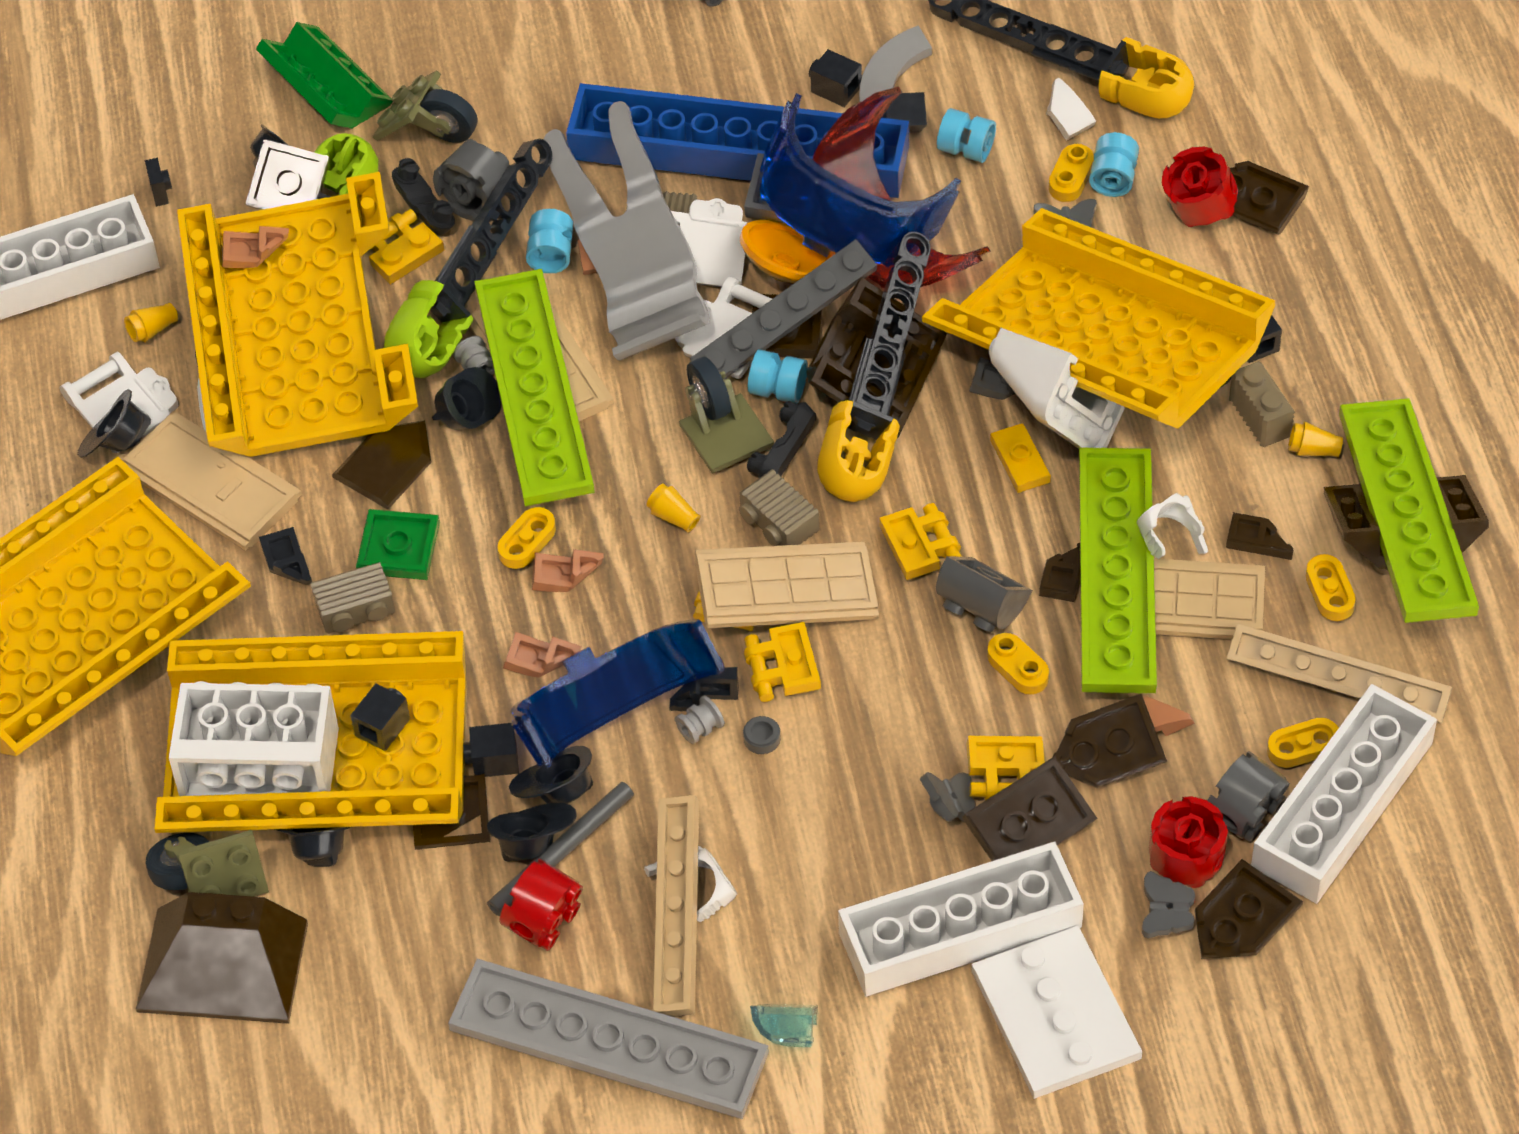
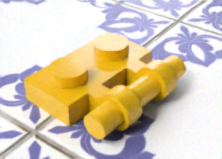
[368,209,445,285]
[879,503,962,580]
[744,622,821,702]
[966,736,1045,801]

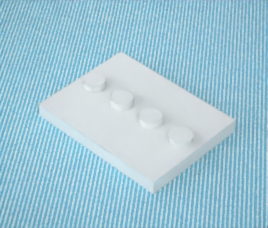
[972,925,1142,1099]

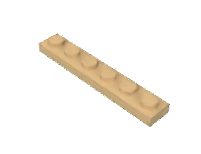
[1227,623,1453,723]
[653,795,699,1016]

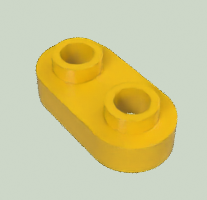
[1049,144,1094,202]
[497,507,556,569]
[1306,554,1356,621]
[987,633,1049,695]
[1267,718,1339,768]

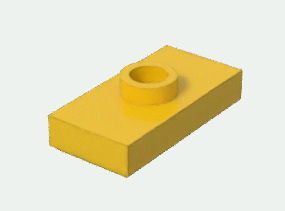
[990,423,1051,493]

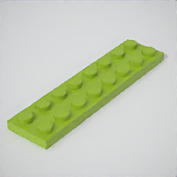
[474,269,595,506]
[1339,398,1479,623]
[1079,447,1157,693]

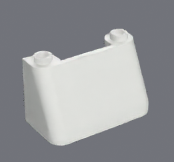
[989,328,1125,449]

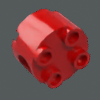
[1161,146,1238,227]
[1149,796,1228,888]
[499,859,583,951]

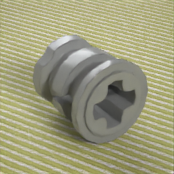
[453,336,494,375]
[675,695,725,744]

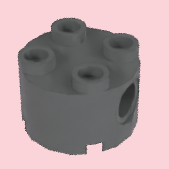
[433,139,509,220]
[1207,751,1290,843]

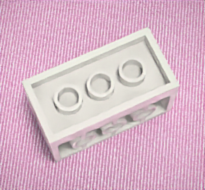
[169,681,339,796]

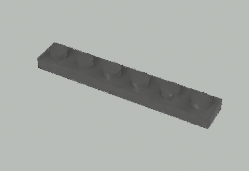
[690,240,877,378]

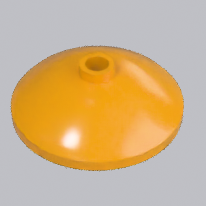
[740,219,836,284]

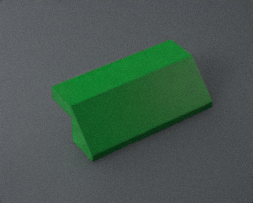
[256,22,393,129]

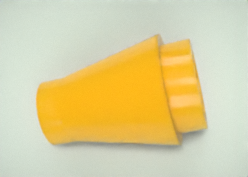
[124,302,178,342]
[1288,421,1343,458]
[646,483,701,533]

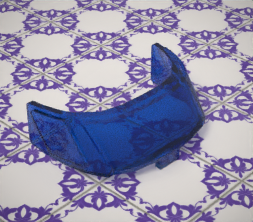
[760,93,961,267]
[510,619,725,768]

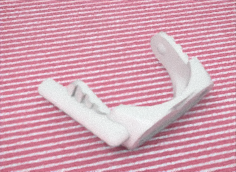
[1137,493,1208,559]
[644,846,737,922]

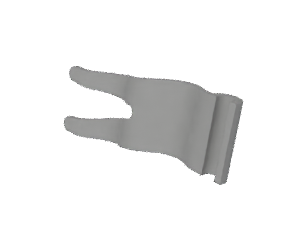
[544,101,709,361]

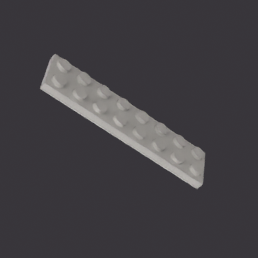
[448,959,769,1119]

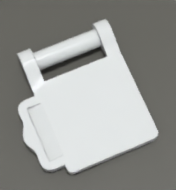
[671,198,747,287]
[675,277,772,379]
[59,351,178,453]

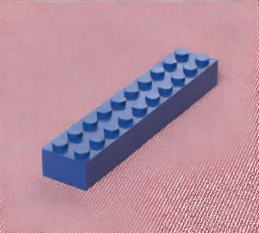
[566,83,909,198]

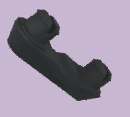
[392,158,455,235]
[747,401,816,478]

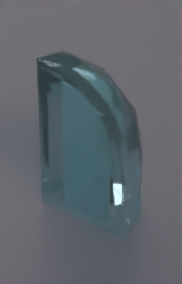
[750,1004,818,1047]

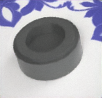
[743,716,781,754]

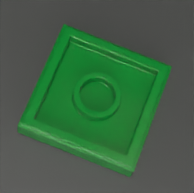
[356,509,440,580]

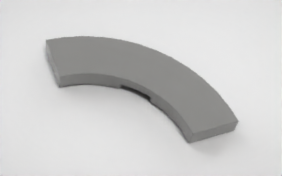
[859,25,932,117]

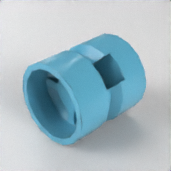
[937,108,996,163]
[1089,132,1139,197]
[526,209,573,273]
[748,349,808,404]

